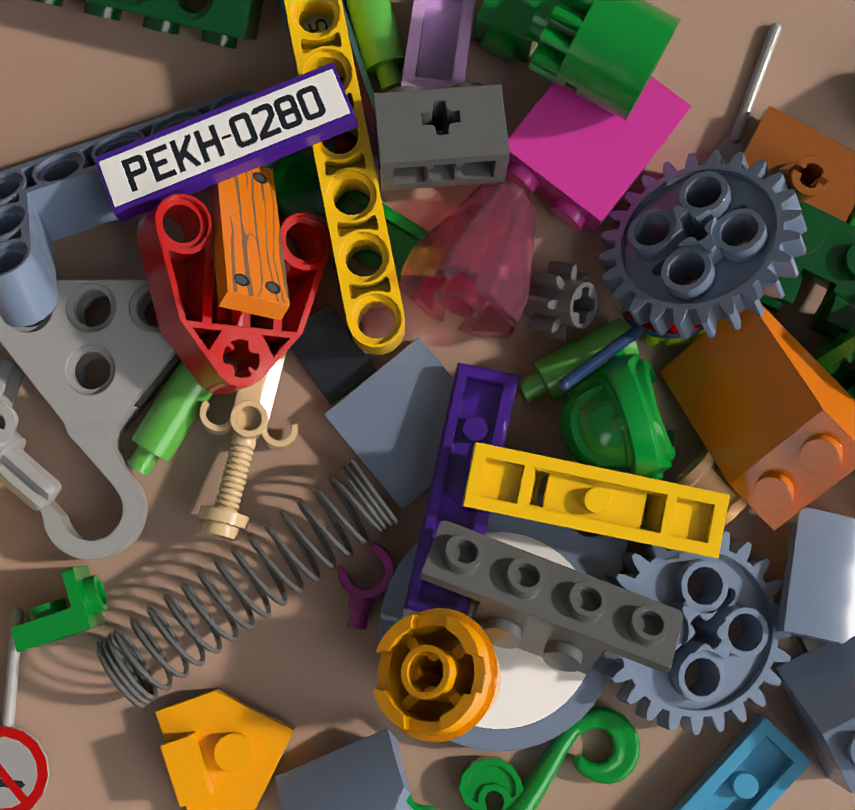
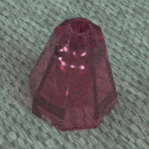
[399,181,537,340]

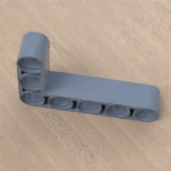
[0,90,278,328]

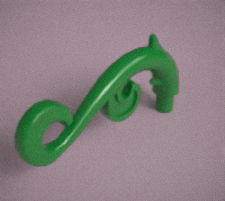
[406,706,640,810]

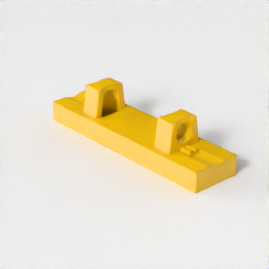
[462,442,730,558]

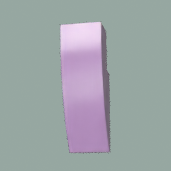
[401,0,475,135]

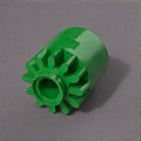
[526,0,681,120]

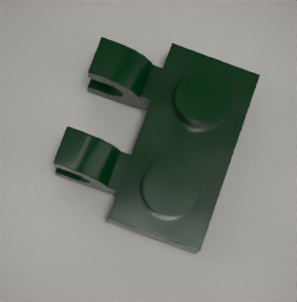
[760,199,855,339]

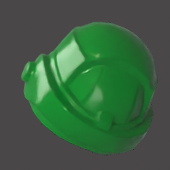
[559,349,677,480]

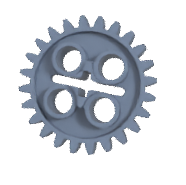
[599,150,807,340]
[600,531,792,735]

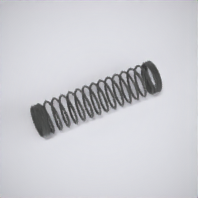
[96,459,398,708]

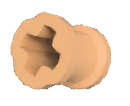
[672,449,748,526]

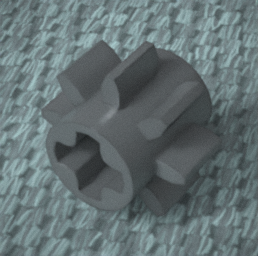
[521,261,598,341]

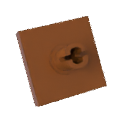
[742,106,855,222]

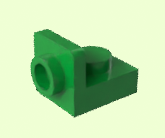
[10,566,109,653]

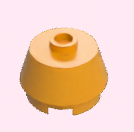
[373,608,501,742]

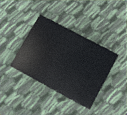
[290,303,377,405]

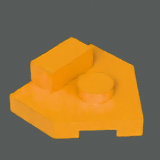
[155,688,296,810]

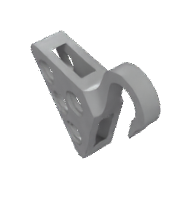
[0,280,214,560]

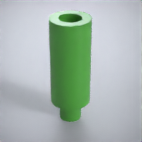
[345,0,406,93]
[517,318,640,403]
[127,360,213,476]

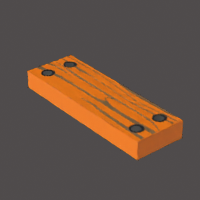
[209,166,290,321]

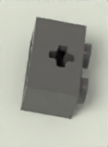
[374,81,510,191]

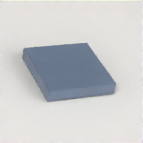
[324,337,454,510]

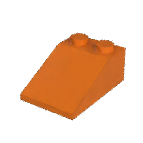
[660,305,855,531]

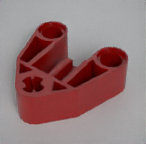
[136,193,332,395]

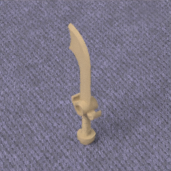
[197,235,300,541]

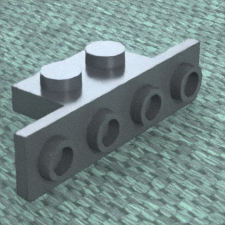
[419,520,683,674]

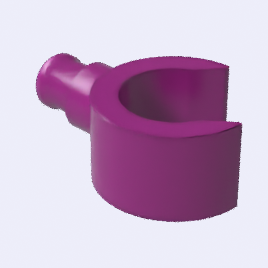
[338,542,394,630]

